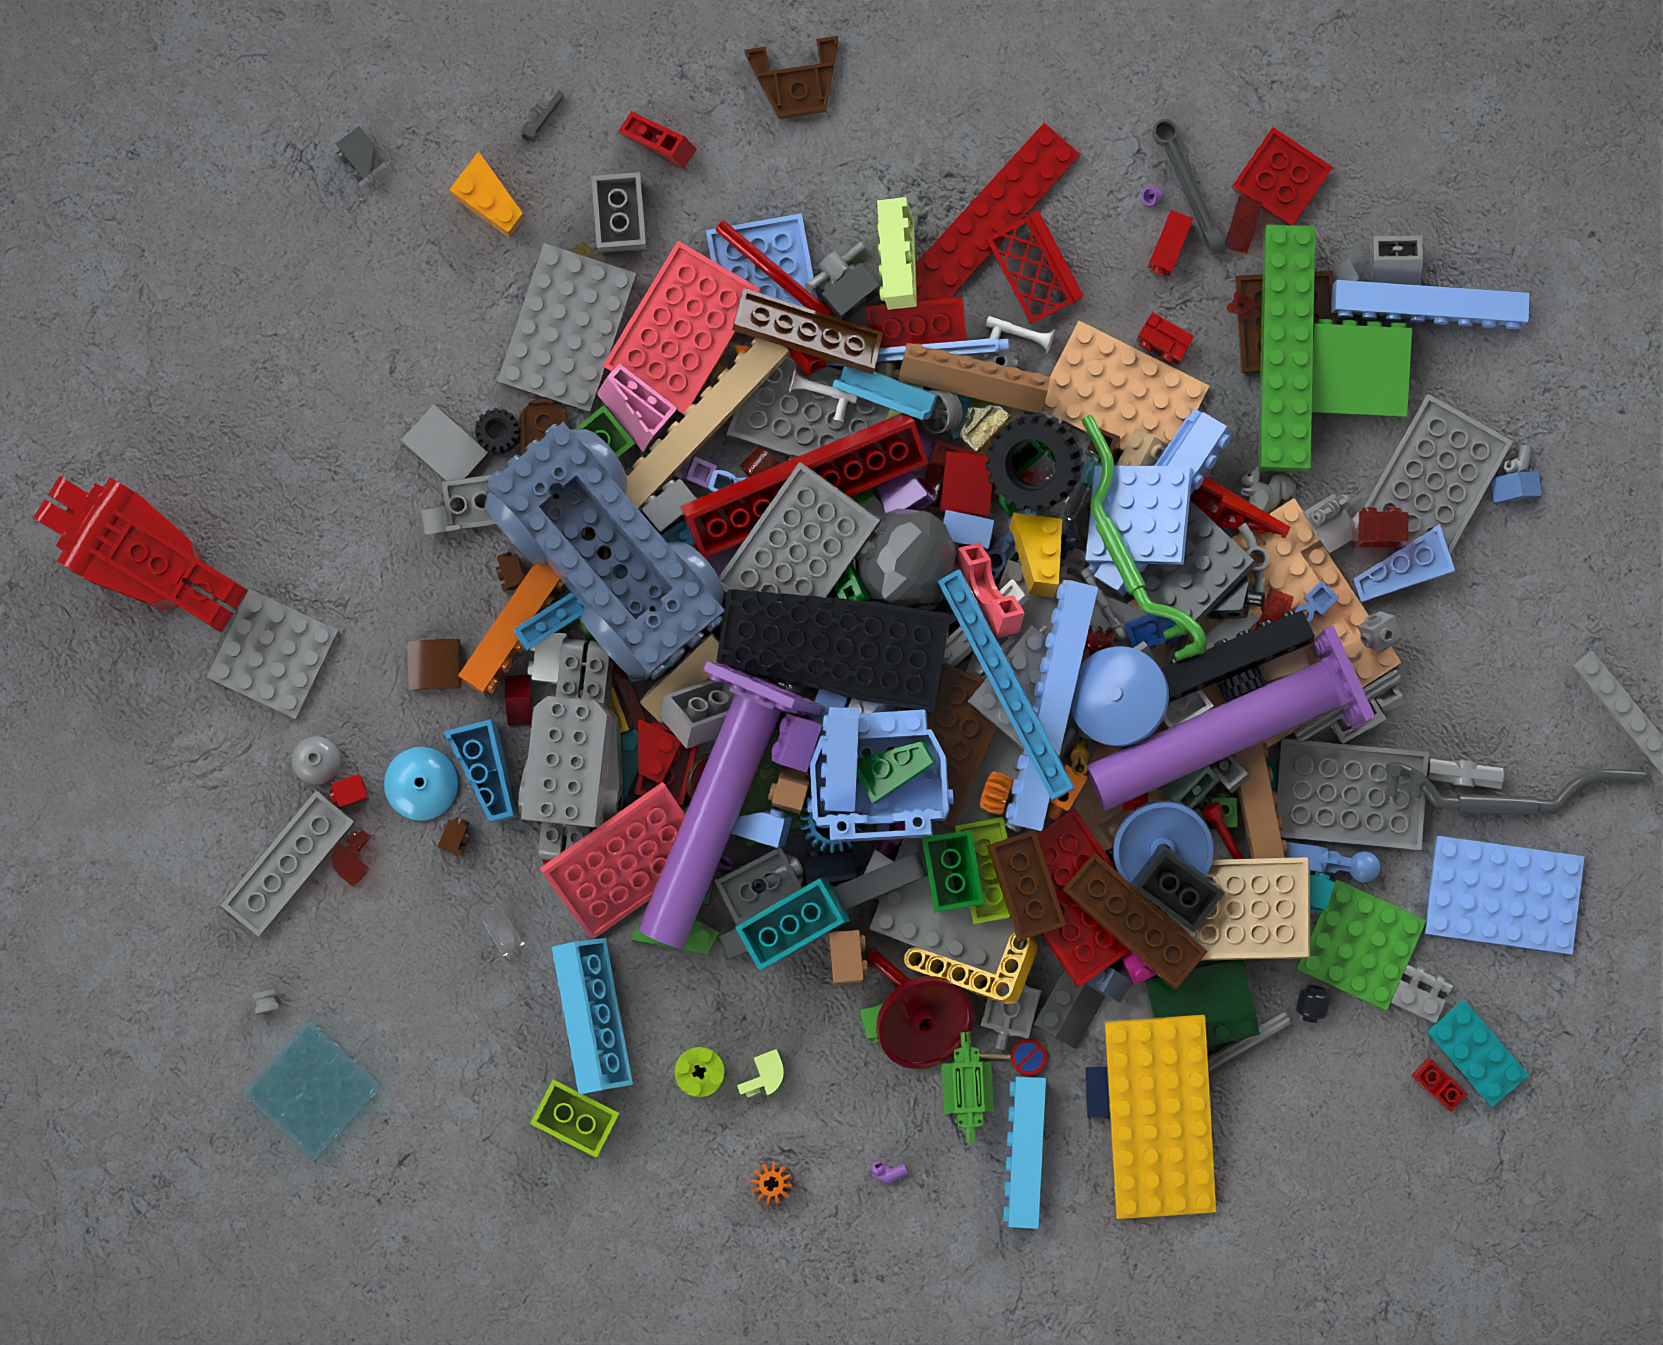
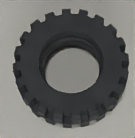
[985,414,1084,512]

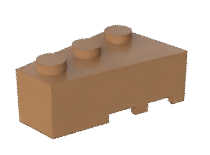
[768,765,811,816]

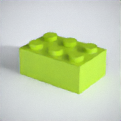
[530,1079,621,1158]

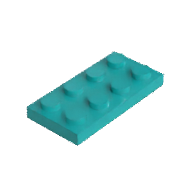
[1426,1000,1529,1108]

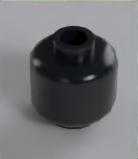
[1296,985,1331,1023]

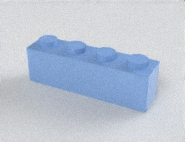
[820,707,860,812]

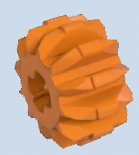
[980,771,1014,815]
[750,1162,792,1205]

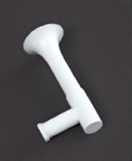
[986,316,1055,354]
[788,368,858,423]

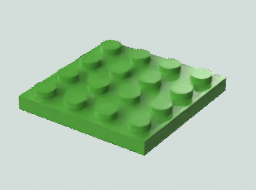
[1295,879,1427,1011]

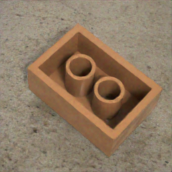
[829,930,868,985]

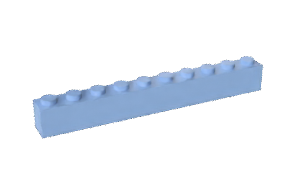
[1006,580,1098,831]

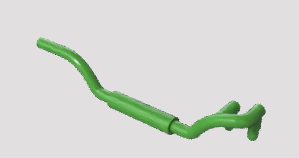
[1081,415,1207,661]

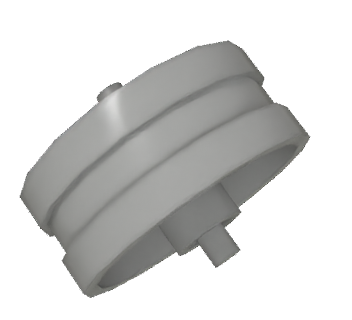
[920,389,962,434]

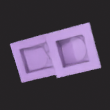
[674,456,717,489]

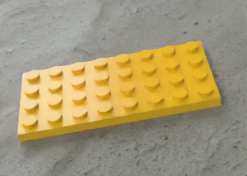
[1104,1015,1216,1219]

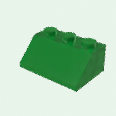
[921,830,984,914]

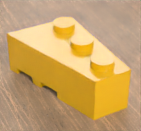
[1009,513,1062,598]

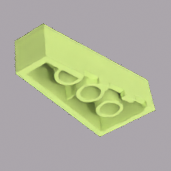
[877,197,917,310]

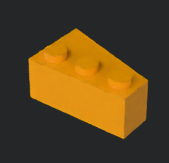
[449,151,524,238]

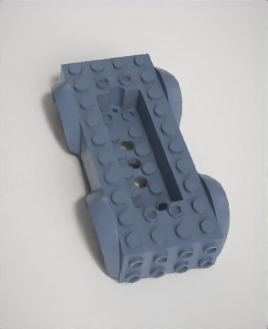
[485,422,725,681]

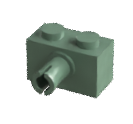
[1158,766,1220,811]

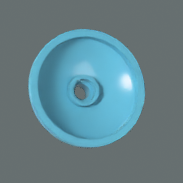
[384,747,458,821]

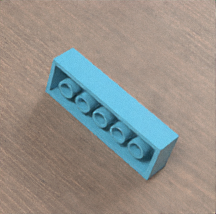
[552,938,633,1095]

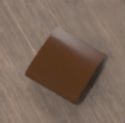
[407,639,461,691]

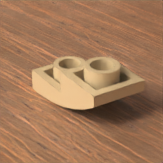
[1257,647,1311,682]

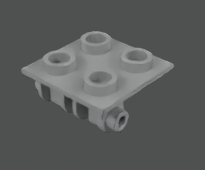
[1302,494,1361,554]

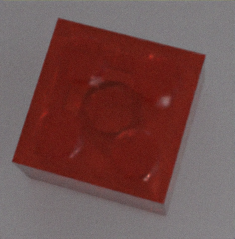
[1352,507,1408,548]

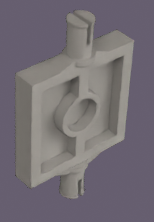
[980,966,1041,1050]

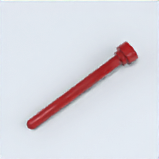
[1201,802,1244,859]

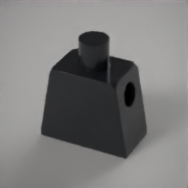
[1206,576,1265,619]

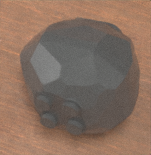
[855,508,959,608]

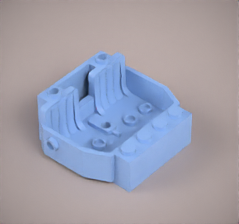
[807,710,954,843]

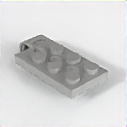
[421,475,497,534]

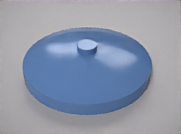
[1070,646,1169,747]
[1113,800,1213,886]

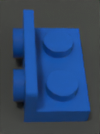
[1124,614,1180,650]

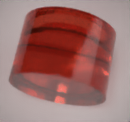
[739,445,781,477]

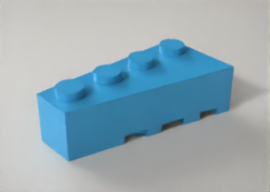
[444,719,519,823]

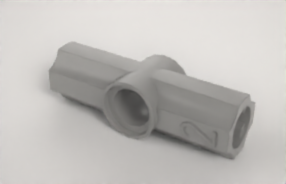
[1427,759,1504,790]

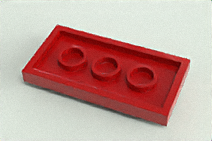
[865,296,968,348]

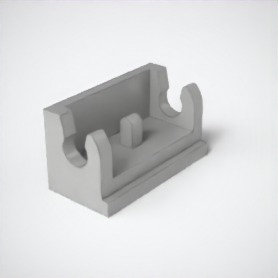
[1329,698,1386,744]

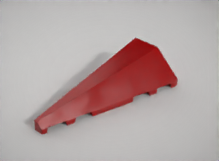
[1190,476,1291,538]

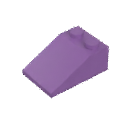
[771,713,822,772]

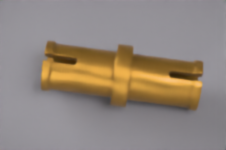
[1070,738,1090,775]

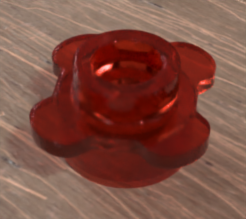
[1227,291,1256,320]

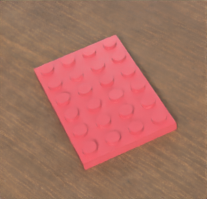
[603,241,762,415]
[540,782,685,940]

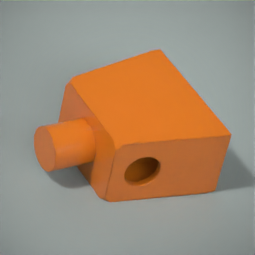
[1046,762,1088,820]

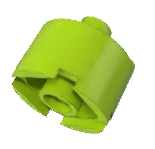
[675,1047,725,1097]

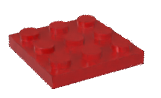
[1231,127,1333,225]

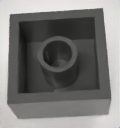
[822,262,879,320]

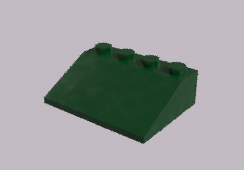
[1145,960,1260,1047]

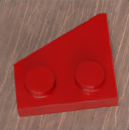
[638,719,681,784]

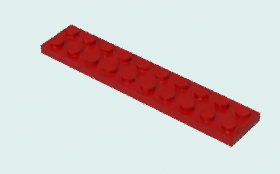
[882,122,1080,303]

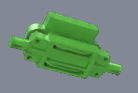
[941,1032,994,1143]

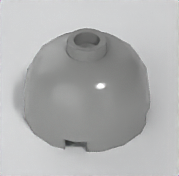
[292,736,341,785]

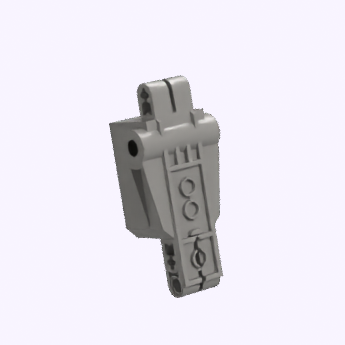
[518,638,624,860]

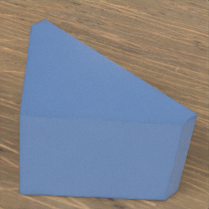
[1490,472,1542,503]

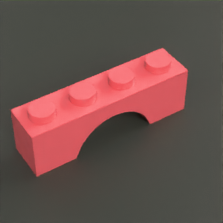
[955,543,1025,638]

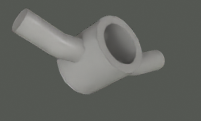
[805,242,866,291]
[1238,523,1269,592]

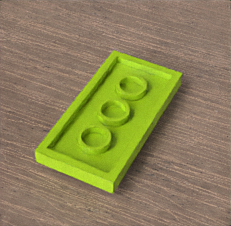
[954,817,1010,925]

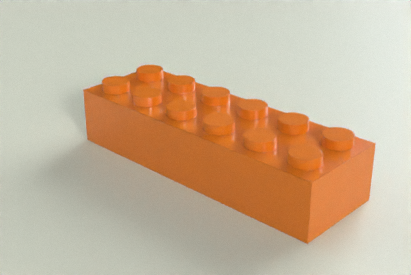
[458,563,567,697]

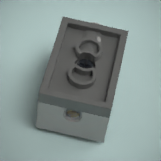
[714,847,805,926]

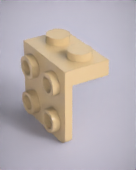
[1116,428,1169,466]

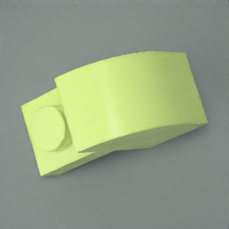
[737,1049,784,1098]

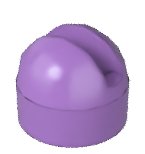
[1142,186,1163,206]
[717,853,734,873]

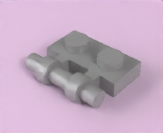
[1391,964,1453,1023]

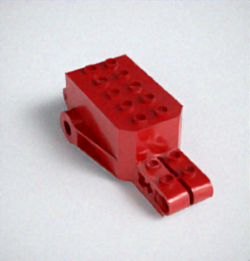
[33,476,248,633]

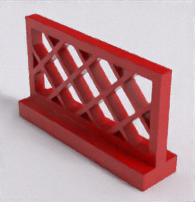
[986,210,1084,325]

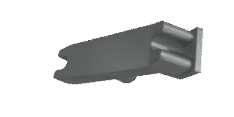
[521,90,564,139]

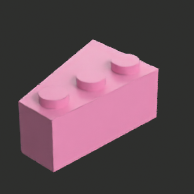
[597,364,677,452]

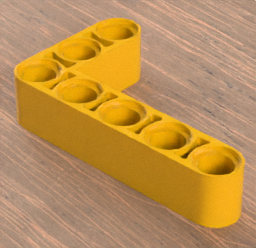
[904,933,1038,1005]

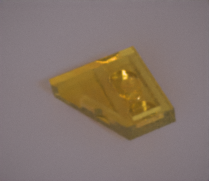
[959,398,1012,454]

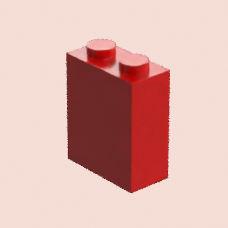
[941,450,993,518]

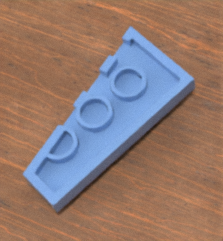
[1354,524,1456,603]

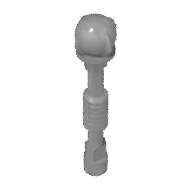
[1081,567,1128,641]

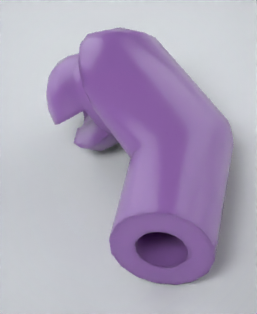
[871,1161,909,1183]

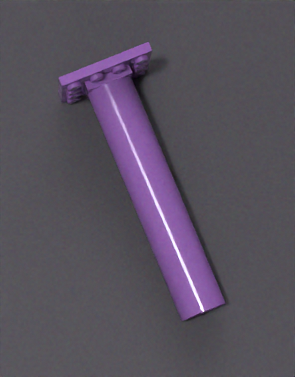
[1087,625,1375,811]
[638,661,825,949]

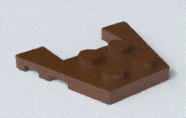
[744,36,838,119]

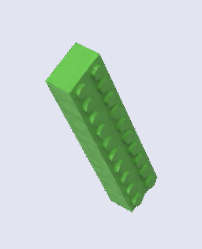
[1258,225,1315,473]

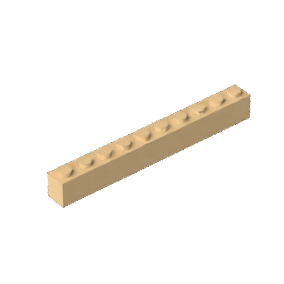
[626,337,790,511]

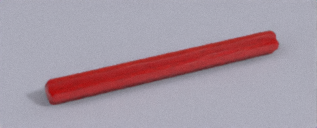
[716,220,832,316]

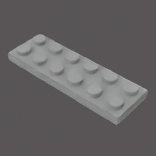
[221,791,355,937]

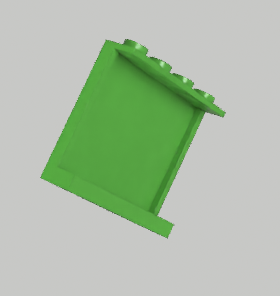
[1312,319,1412,417]

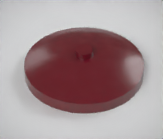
[876,976,974,1069]

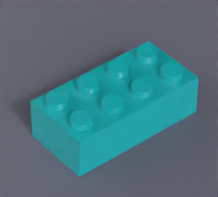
[735,877,850,971]

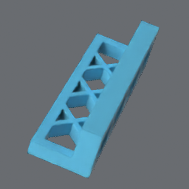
[832,366,938,420]

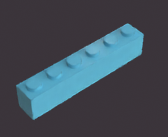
[1003,1077,1046,1229]

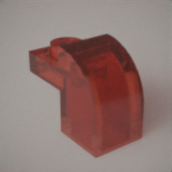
[332,830,372,887]

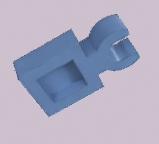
[1295,580,1339,623]

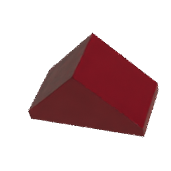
[505,675,532,726]

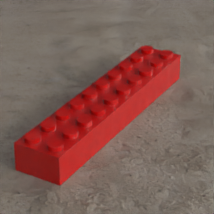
[680,413,929,558]

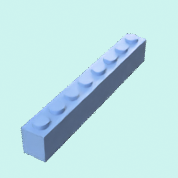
[1331,280,1529,329]
[1094,412,1232,596]

